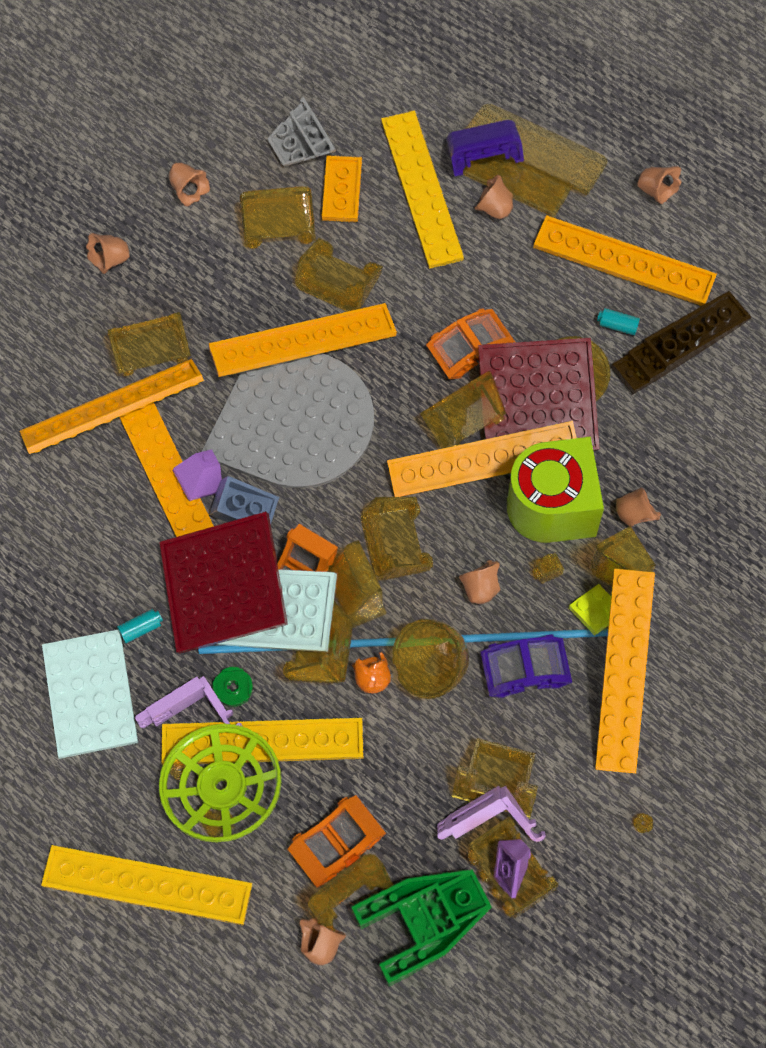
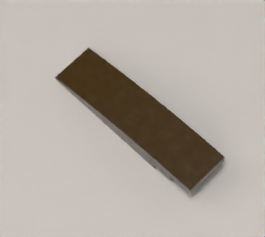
[611,291,752,394]

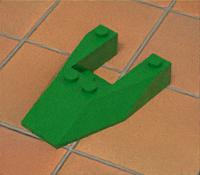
[351,869,492,987]

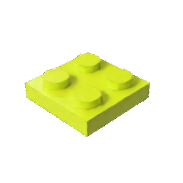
[569,584,611,636]

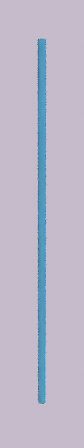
[198,628,608,654]

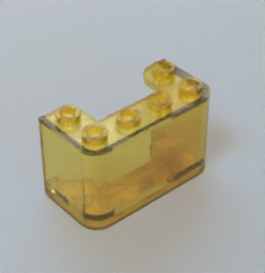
[467,816,559,919]

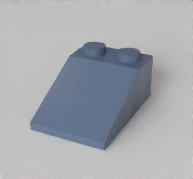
[209,476,279,524]

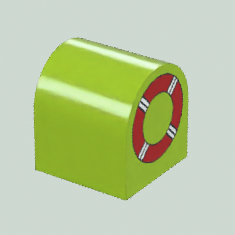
[507,437,604,543]

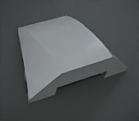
[268,97,336,167]

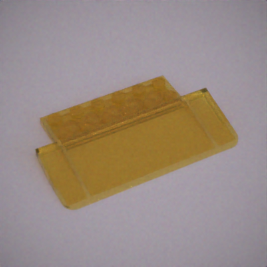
[463,104,607,218]

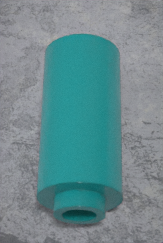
[597,308,640,336]
[117,609,163,644]

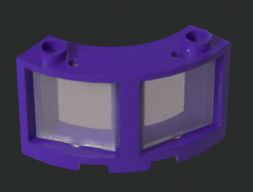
[480,634,572,698]

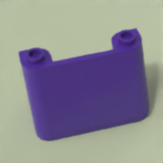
[446,120,524,176]

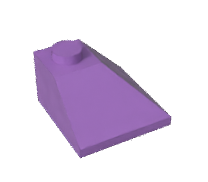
[173,449,222,501]
[493,839,531,898]

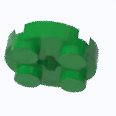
[213,667,253,707]

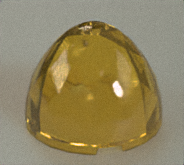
[392,619,469,699]

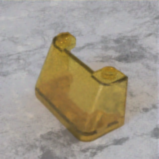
[240,186,316,249]
[295,238,383,312]
[107,312,191,376]
[420,371,506,449]
[361,497,433,580]
[589,526,656,587]
[283,600,352,684]
[306,854,393,932]

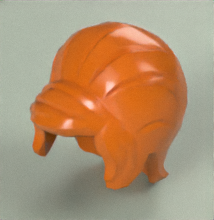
[352,652,391,694]

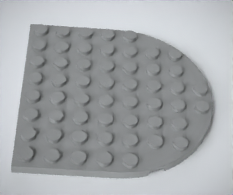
[202,353,374,488]

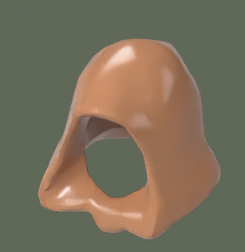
[169,163,210,206]
[637,166,682,204]
[475,175,513,219]
[86,233,129,274]
[616,487,661,527]
[459,560,500,604]
[300,919,346,965]

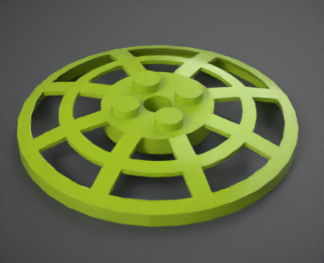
[159,724,282,842]

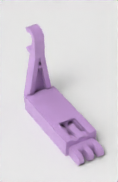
[135,676,242,728]
[437,786,545,842]

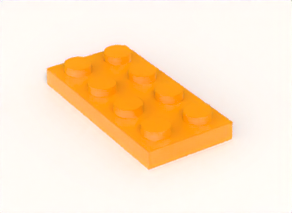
[322,156,362,222]

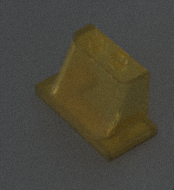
[327,540,387,629]
[452,738,538,818]

